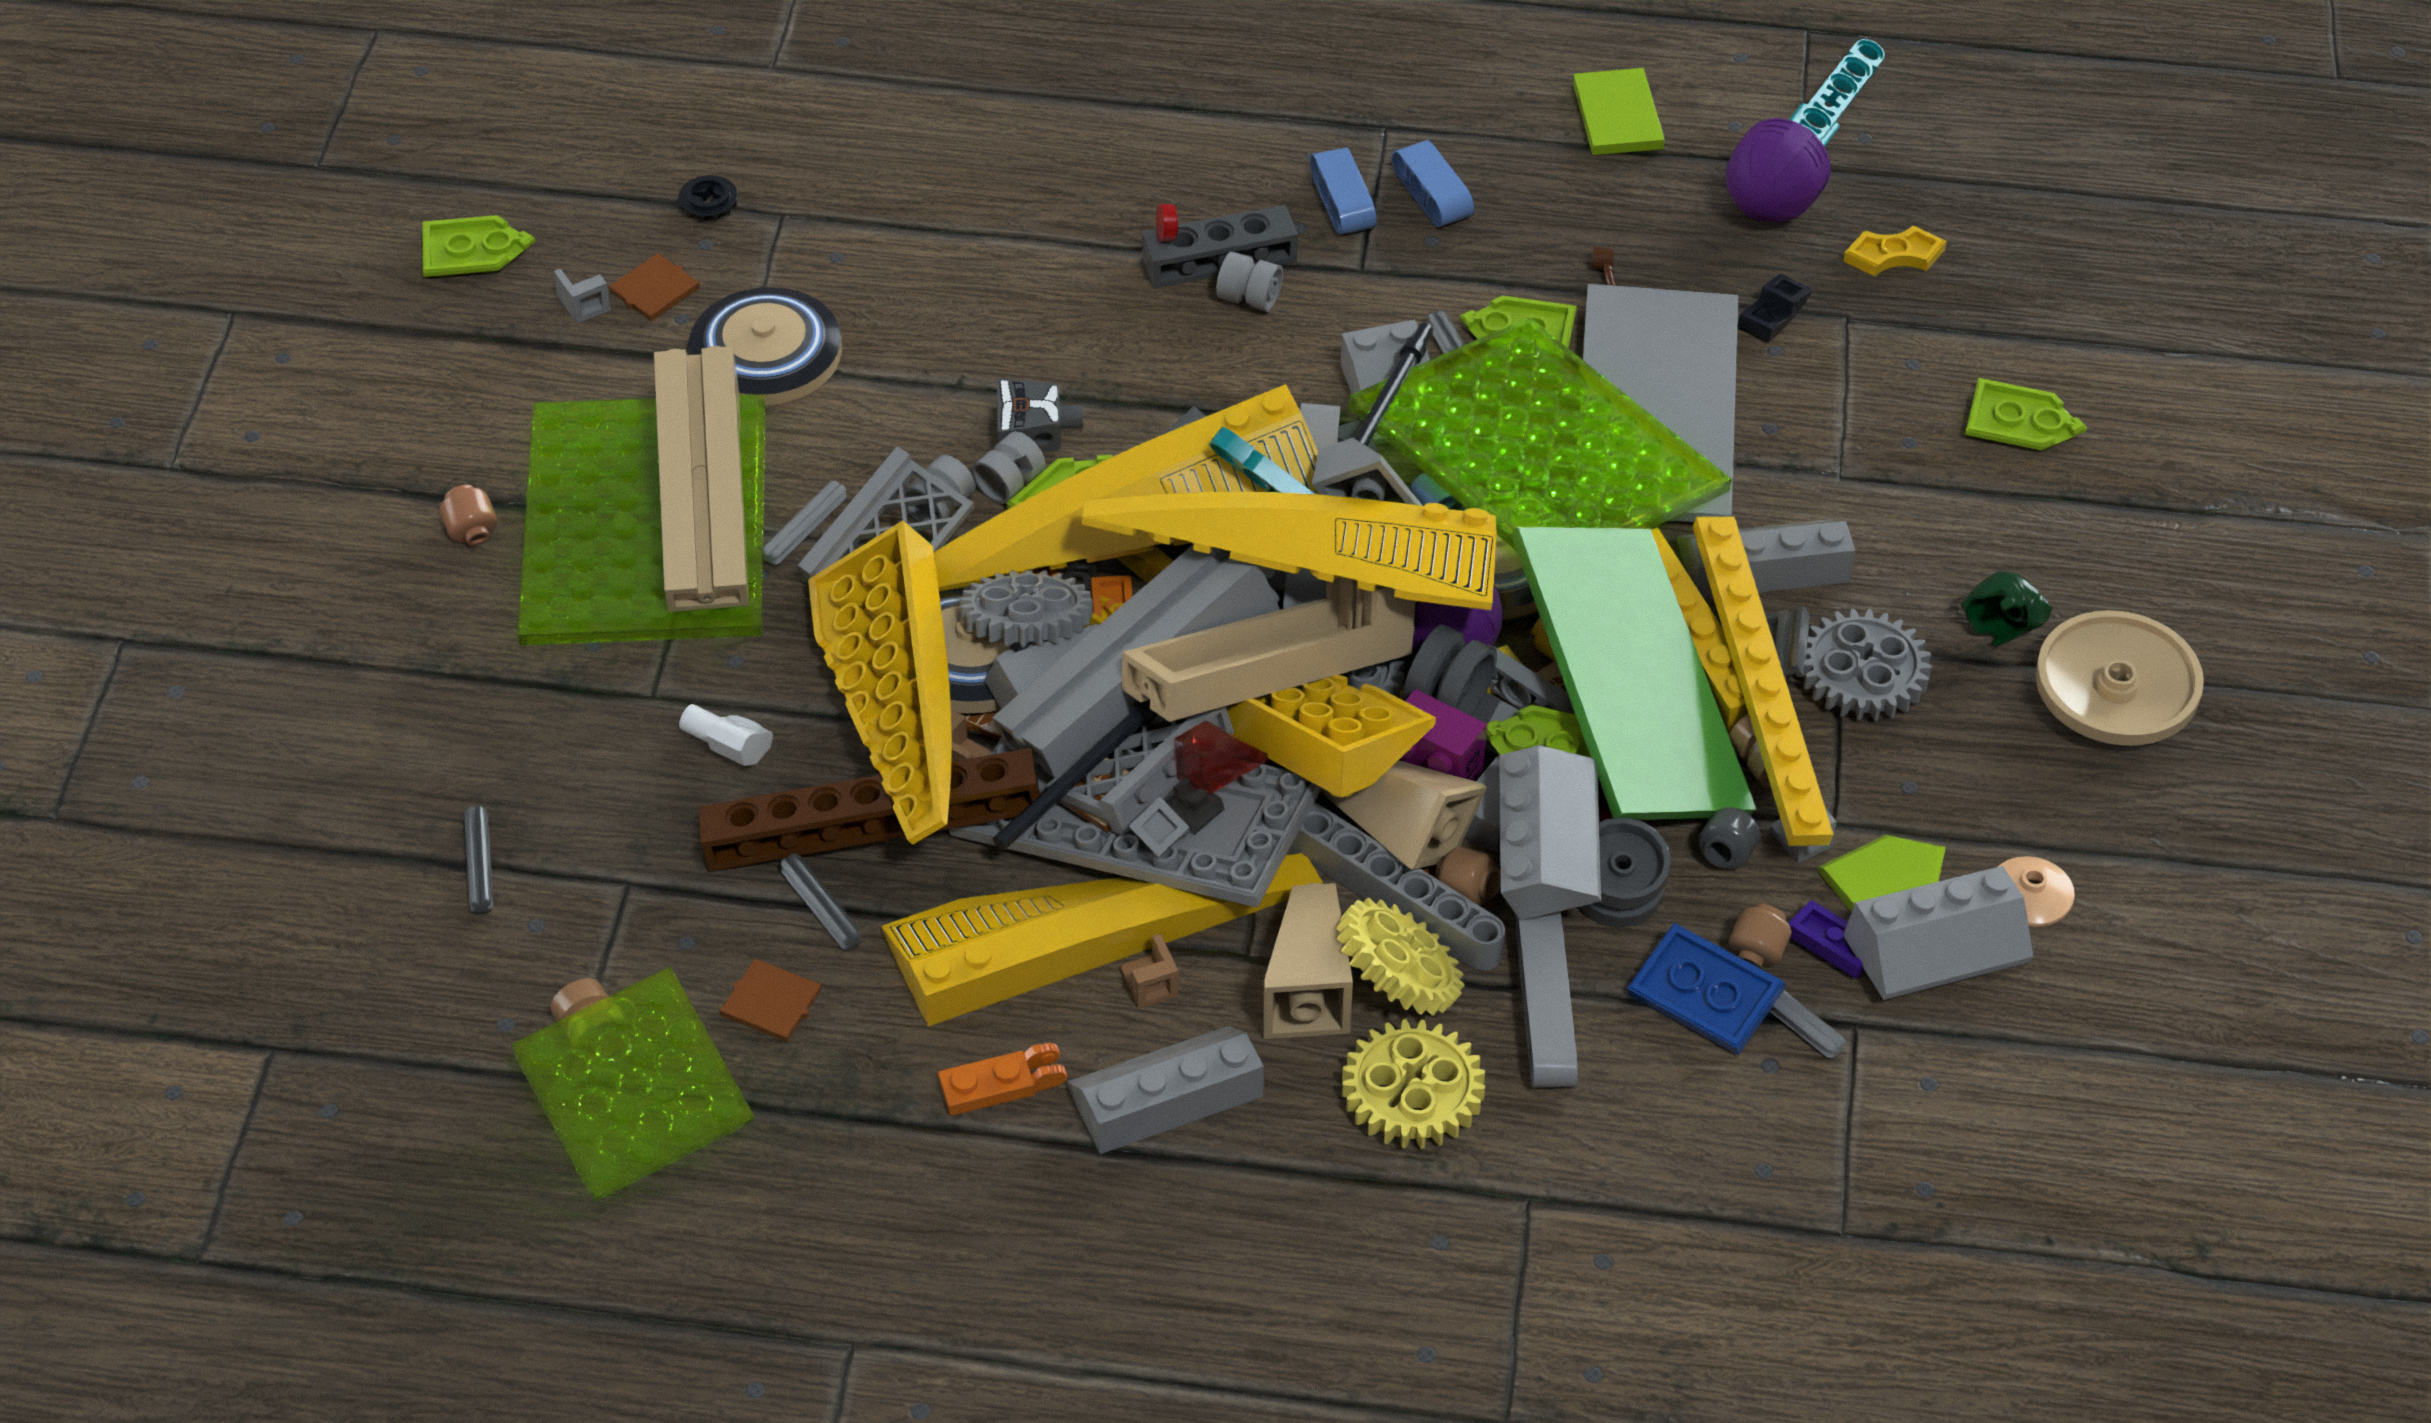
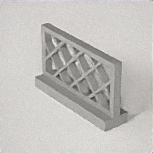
[798,446,975,584]
[1046,706,1234,836]

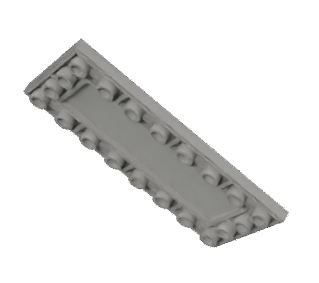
[1573,284,1738,522]
[949,737,1322,907]

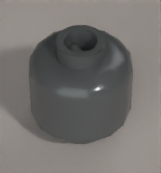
[1699,807,1760,870]

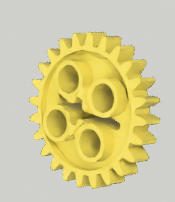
[1336,898,1464,1016]
[1342,1019,1485,1149]

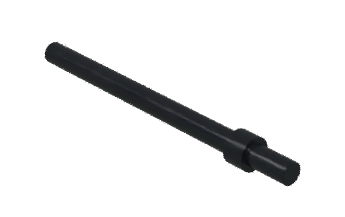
[1354,323,1433,446]
[993,700,1159,851]

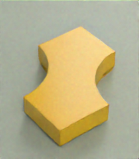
[1843,226,1947,277]

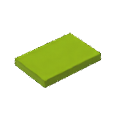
[1573,68,1665,155]

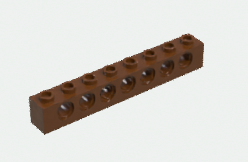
[699,748,1040,871]

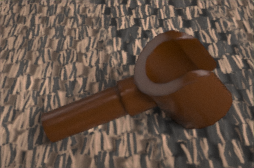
[1592,247,1616,286]

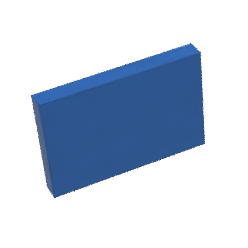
[1627,923,1785,1055]

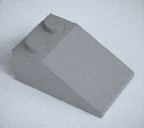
[1340,319,1445,445]

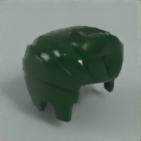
[1961,571,2053,647]

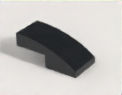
[1737,273,1812,342]

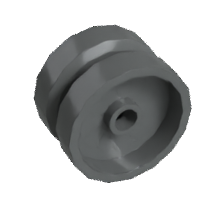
[1402,624,1497,716]
[1579,817,1671,928]

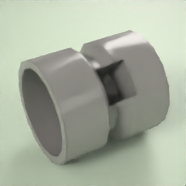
[1216,251,1283,312]
[971,431,1045,504]
[904,455,976,522]

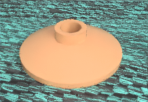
[1998,856,2074,927]

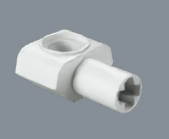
[679,704,773,766]

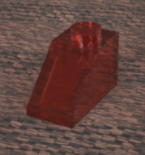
[1174,720,1268,797]

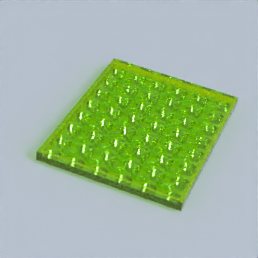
[1348,317,1732,550]
[518,394,767,645]

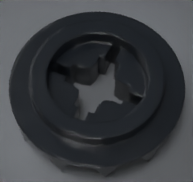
[679,175,738,222]

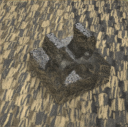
[1056,559,1098,591]
[1165,777,1225,835]

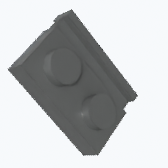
[1765,605,1810,680]

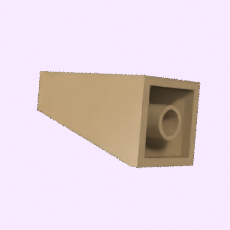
[1320,760,1487,870]
[1263,883,1353,1039]

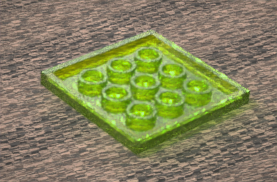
[511,966,754,1202]

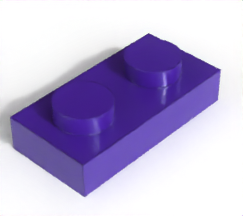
[1788,900,1864,979]

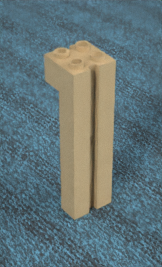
[654,346,749,612]
[1122,577,1415,722]

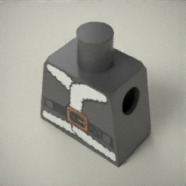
[997,379,1084,453]

